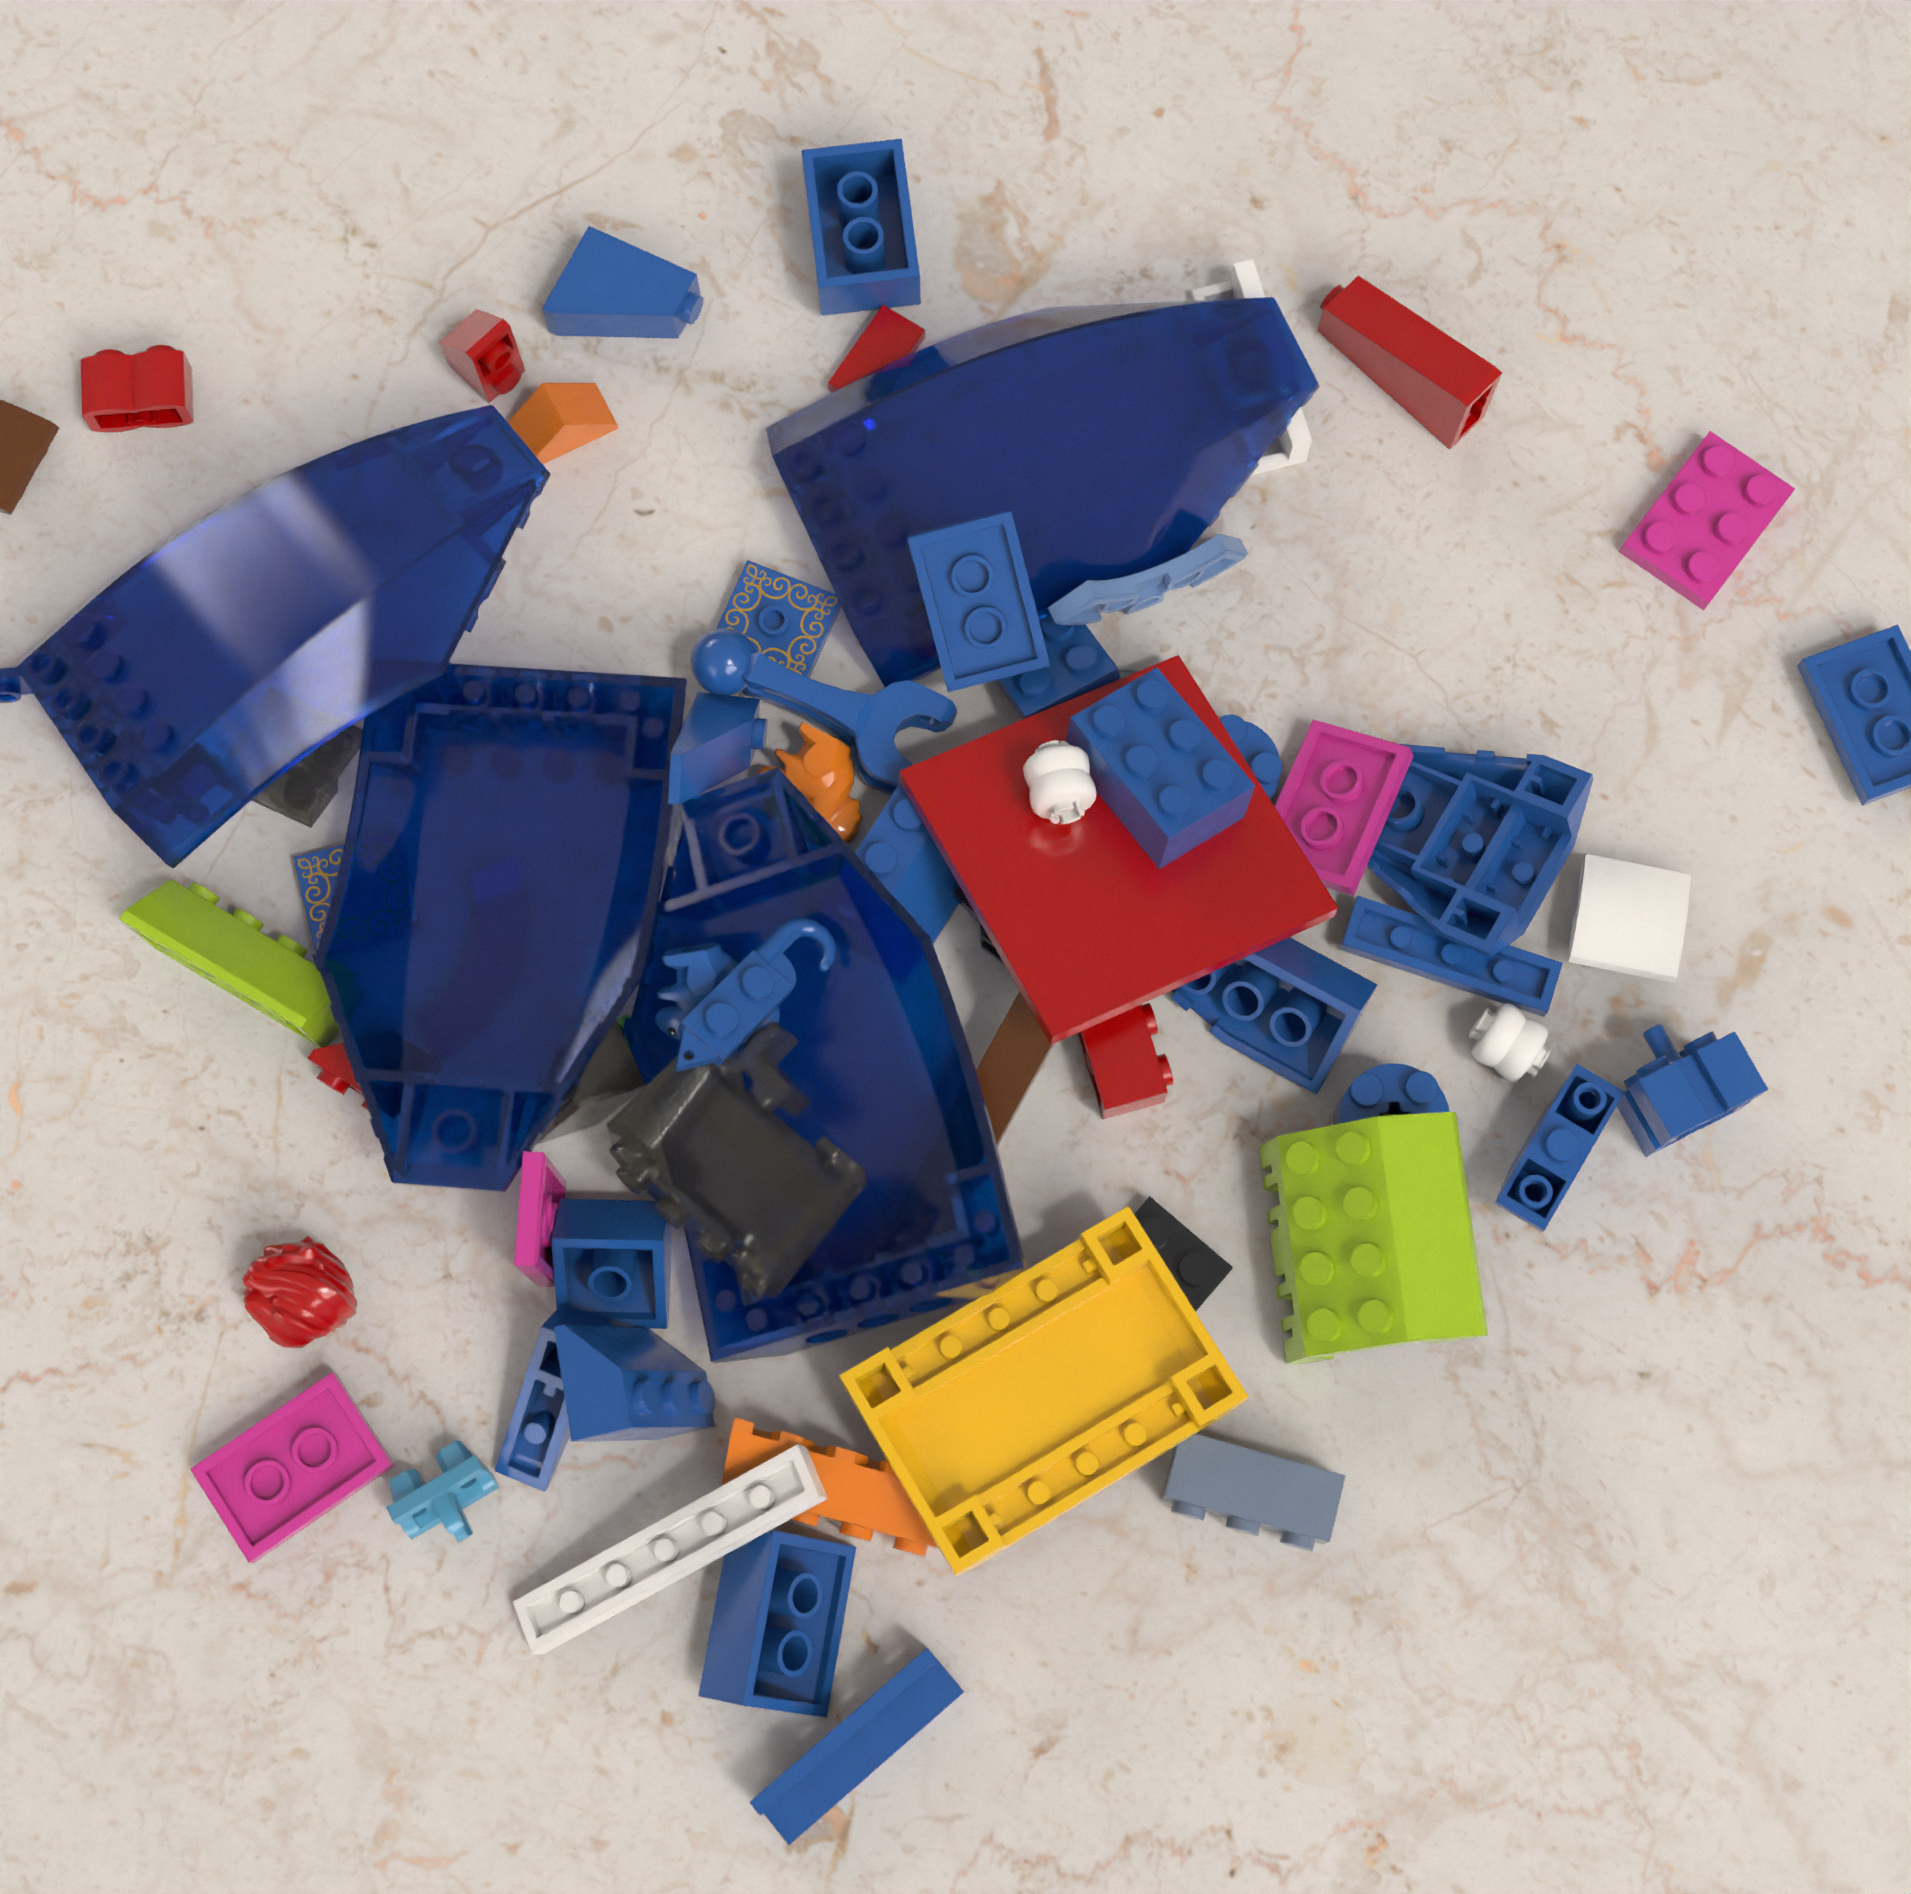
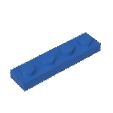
[1339,896,1563,1017]

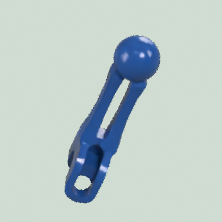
[690,628,957,796]

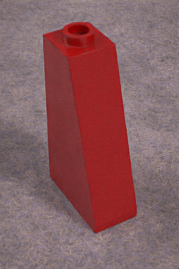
[1317,275,1502,450]

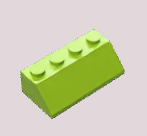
[119,879,361,1048]

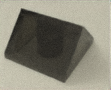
[525,1011,646,1145]

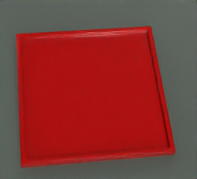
[898,655,1339,1045]

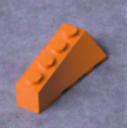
[721,1417,939,1557]

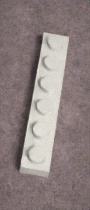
[513,1444,828,1655]

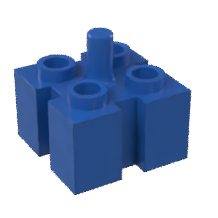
[1617,1024,1769,1157]

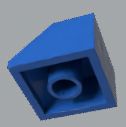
[551,1199,672,1329]

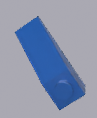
[668,692,768,805]
[494,1303,613,1492]

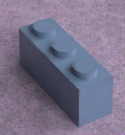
[1161,1434,1346,1551]

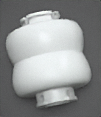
[1023,740,1097,824]
[1468,1003,1552,1082]

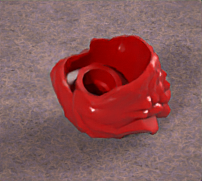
[242,1236,358,1348]

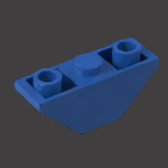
[1494,1064,1625,1232]

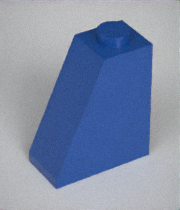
[542,226,704,339]

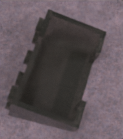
[606,1055,866,1299]

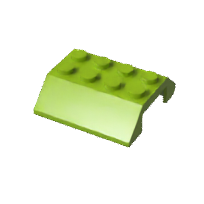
[1259,1112,1488,1365]

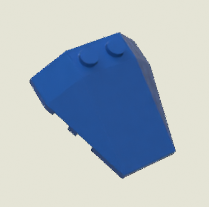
[1367,744,1593,957]

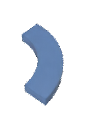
[1048,534,1248,625]

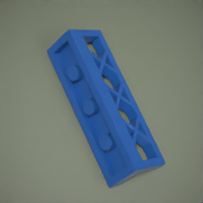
[749,1648,964,1845]

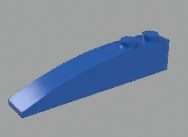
[1171,937,1378,1094]

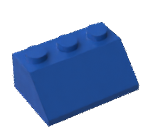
[816,783,959,983]
[554,1325,715,1442]
[698,1530,856,1718]

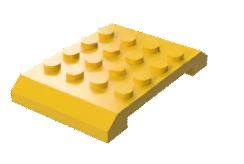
[839,1206,1249,1577]

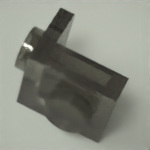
[735,1021,811,1117]

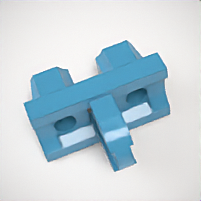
[386,1441,500,1543]

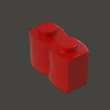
[80,345,194,432]

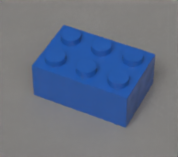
[801,139,921,316]
[1065,667,1255,869]

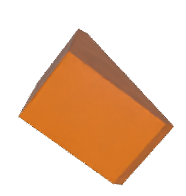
[504,383,619,472]

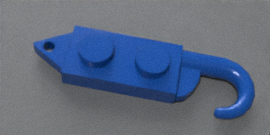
[674,918,836,1071]

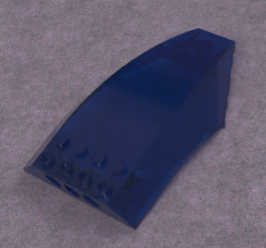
[766,297,1319,687]
[16,405,551,869]
[312,659,687,1193]
[622,767,1027,1363]

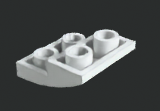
[1568,854,1691,983]

